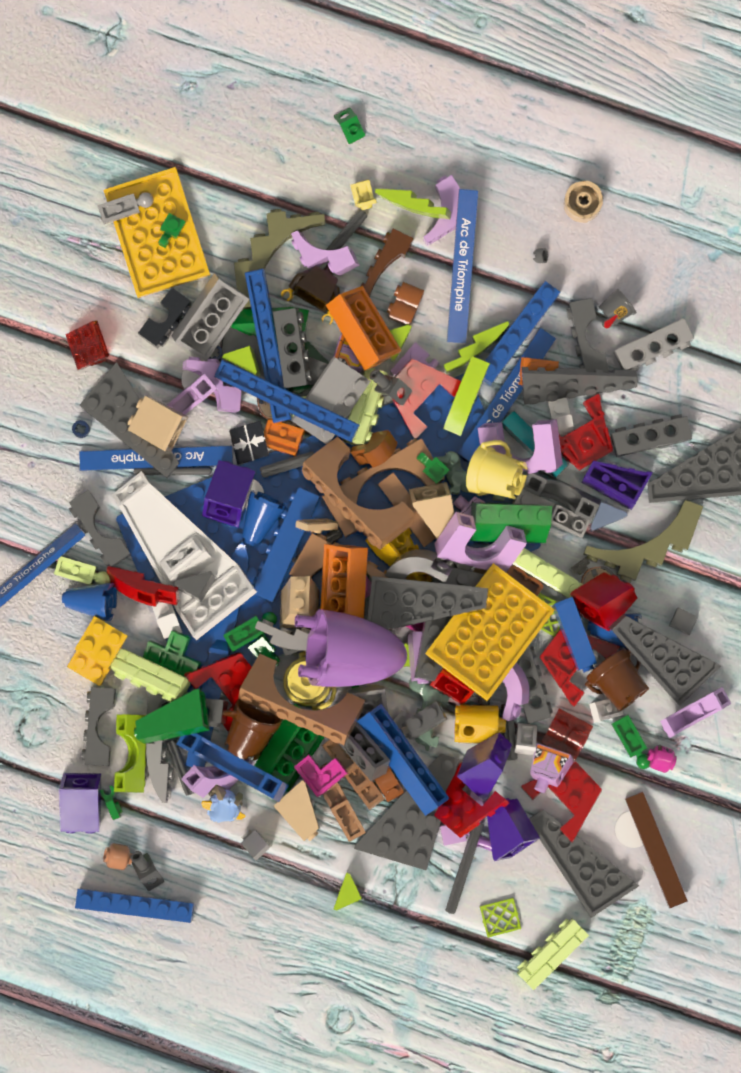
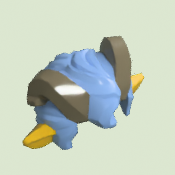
[201,785,246,823]

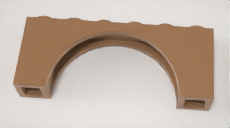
[302,436,416,550]
[322,438,445,538]
[289,533,392,631]
[238,654,365,745]

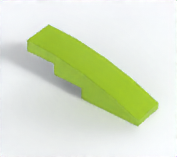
[375,189,451,220]
[443,321,510,374]
[443,356,490,436]

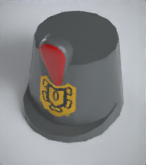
[599,289,637,329]

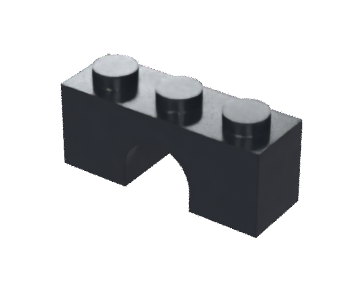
[138,288,191,349]

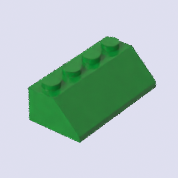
[470,502,552,543]
[254,704,325,792]

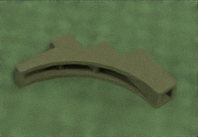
[234,209,325,309]
[583,500,703,583]

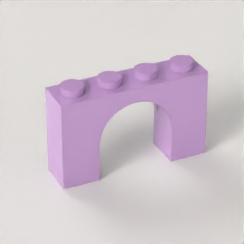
[478,419,562,473]
[434,512,527,573]

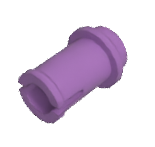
[477,835,492,851]

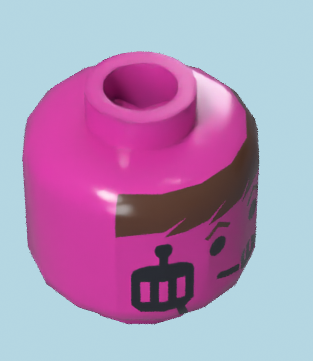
[647,745,677,773]

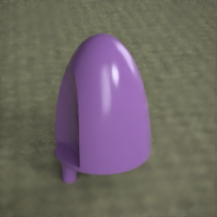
[294,609,407,687]

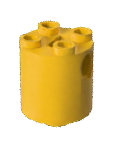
[454,704,506,744]

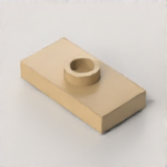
[296,518,338,533]

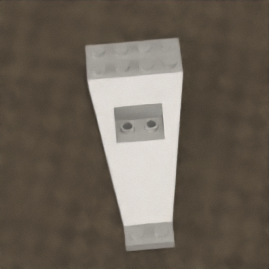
[112,471,257,640]

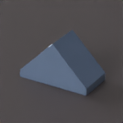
[590,502,628,532]

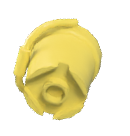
[466,440,527,499]
[283,651,337,710]

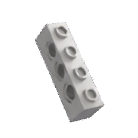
[614,318,694,371]

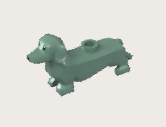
[434,451,505,502]
[409,678,449,751]

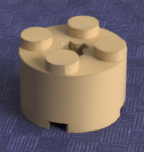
[564,181,603,223]

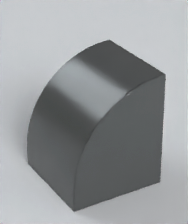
[669,607,698,636]

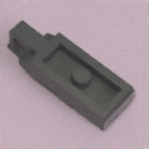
[400,701,447,740]

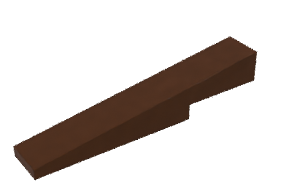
[625,792,688,908]

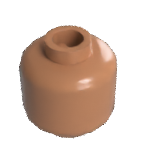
[103,843,132,870]

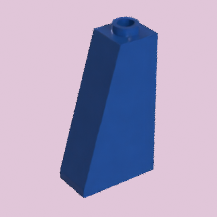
[552,597,597,673]

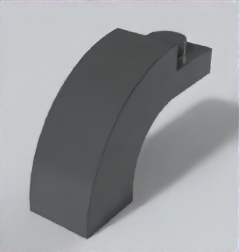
[385,549,453,582]

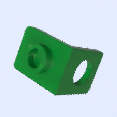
[334,108,365,144]

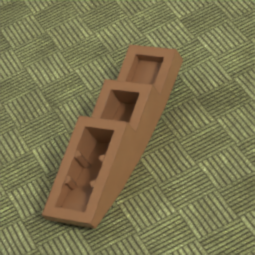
[378,473,436,547]
[322,740,385,810]
[320,763,366,842]

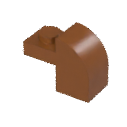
[350,430,398,468]
[375,766,404,802]

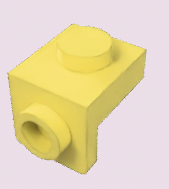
[350,179,377,210]

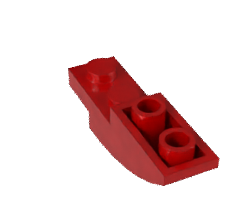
[107,566,179,607]

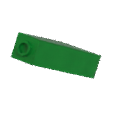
[134,689,210,744]

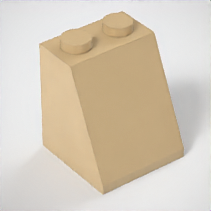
[128,396,189,451]
[409,482,454,539]
[280,576,320,628]
[274,780,320,841]

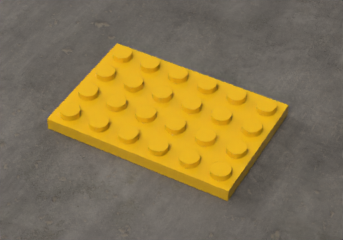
[103,167,210,298]
[425,563,555,701]

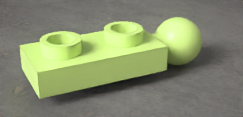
[54,556,110,585]

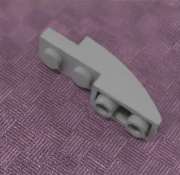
[512,489,590,538]
[255,619,310,651]
[146,739,173,803]

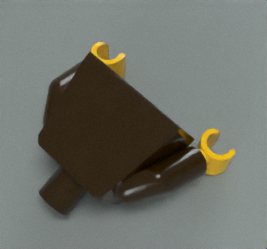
[281,265,340,325]

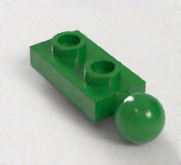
[223,612,277,652]
[611,715,650,769]

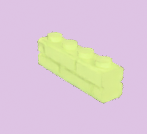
[343,368,388,446]
[512,548,583,598]
[111,648,190,702]
[517,918,589,990]

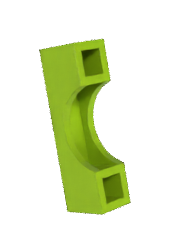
[114,714,146,793]

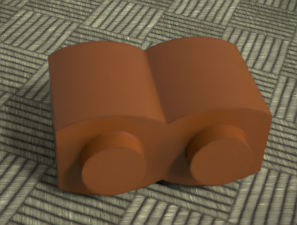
[387,282,424,326]
[507,566,543,596]

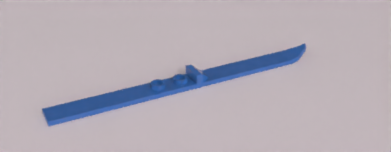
[185,541,249,767]

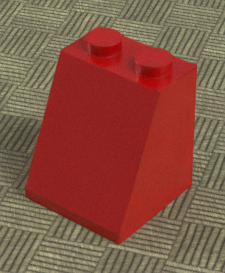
[570,572,638,631]
[430,667,475,704]

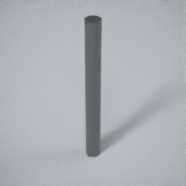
[134,467,211,475]

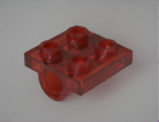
[65,321,109,370]
[541,708,593,760]

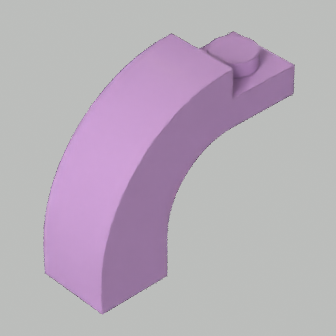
[502,663,529,721]

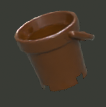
[585,648,649,711]
[222,699,283,761]

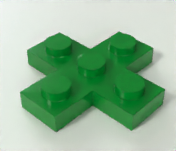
[143,630,201,678]

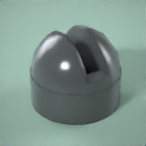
[533,248,548,263]

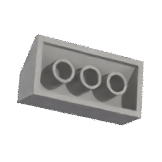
[171,273,249,361]
[291,356,371,444]

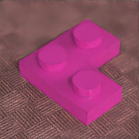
[294,755,348,797]

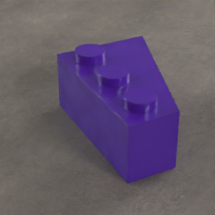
[581,461,653,510]

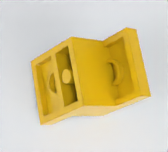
[67,616,128,687]

